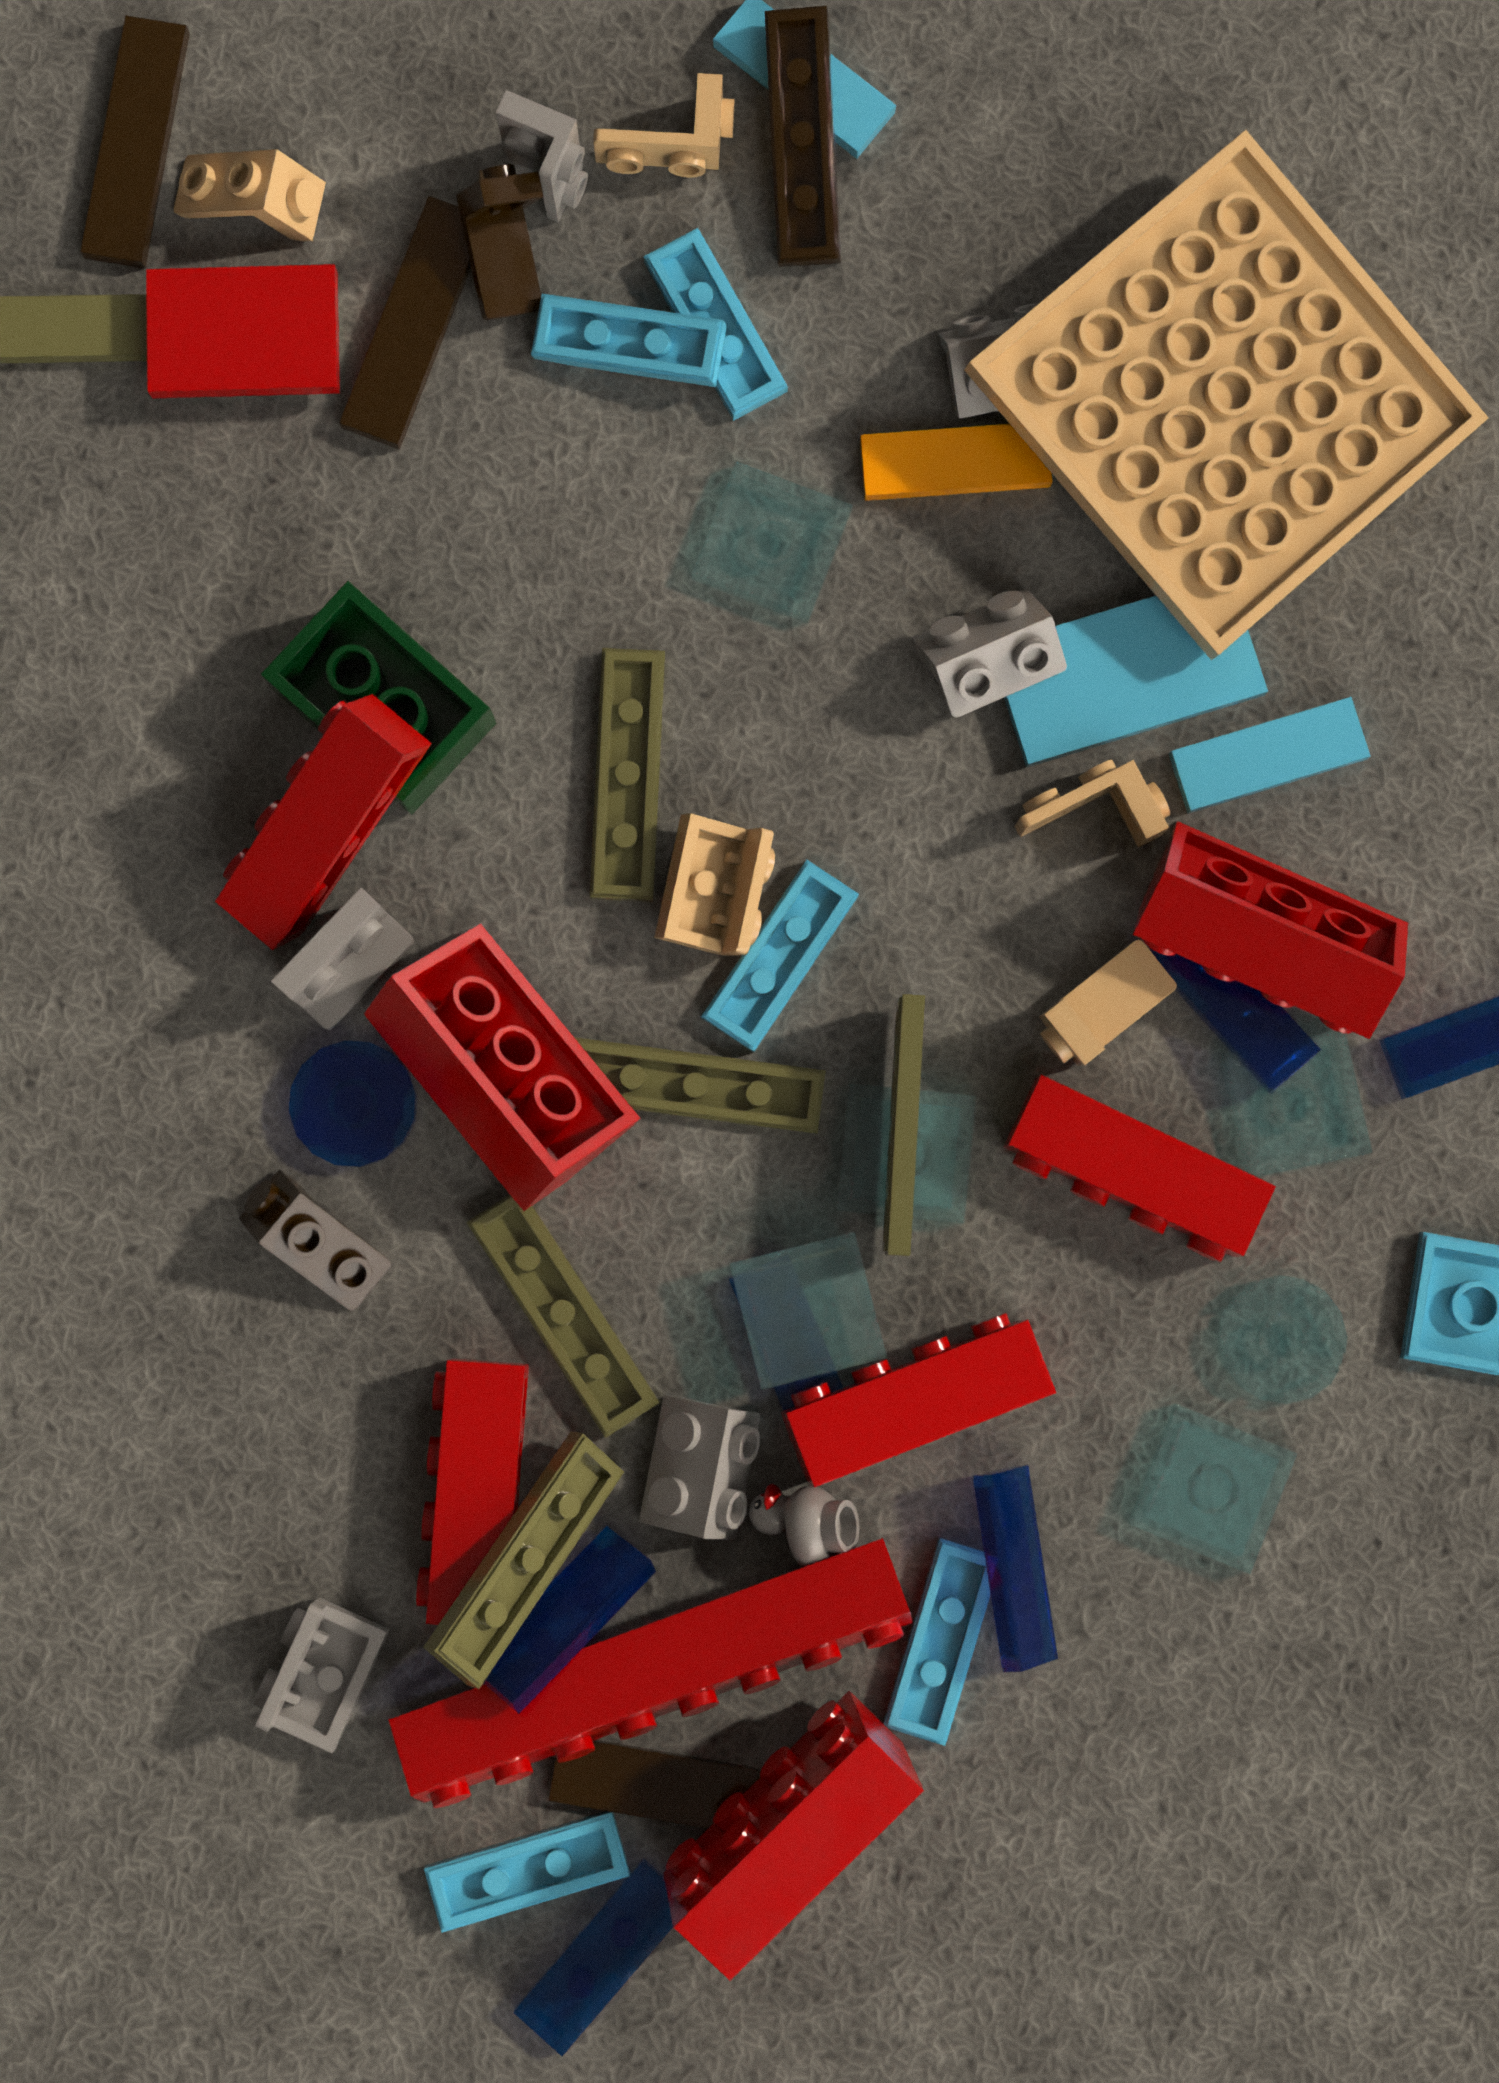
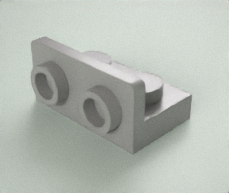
[496,90,588,223]
[271,888,414,1030]

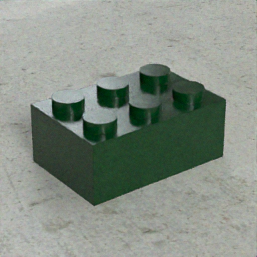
[261,581,497,815]

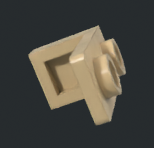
[593,73,735,178]
[173,149,326,242]
[1015,759,1170,848]
[1039,940,1177,1066]

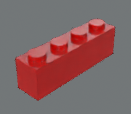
[215,694,432,951]
[1003,1075,1276,1263]
[780,1313,1057,1488]
[416,1359,529,1625]

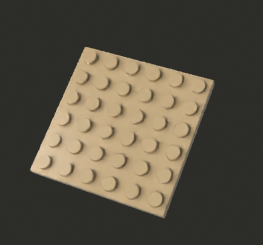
[964,130,1488,660]

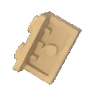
[654,813,775,956]

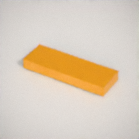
[860,424,1053,501]

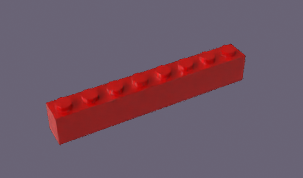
[389,1538,913,1808]

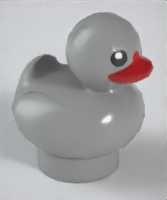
[749,1484,860,1566]

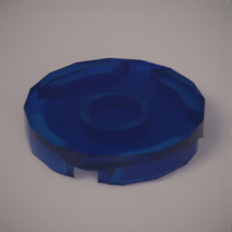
[289,1040,418,1167]

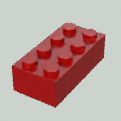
[663,1691,924,1981]

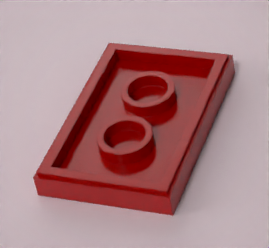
[146,264,340,399]

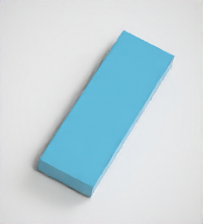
[713,0,896,159]
[644,228,788,421]
[531,293,727,387]
[1169,697,1371,814]
[701,859,859,1053]
[883,1537,1001,1746]
[424,1811,631,1933]

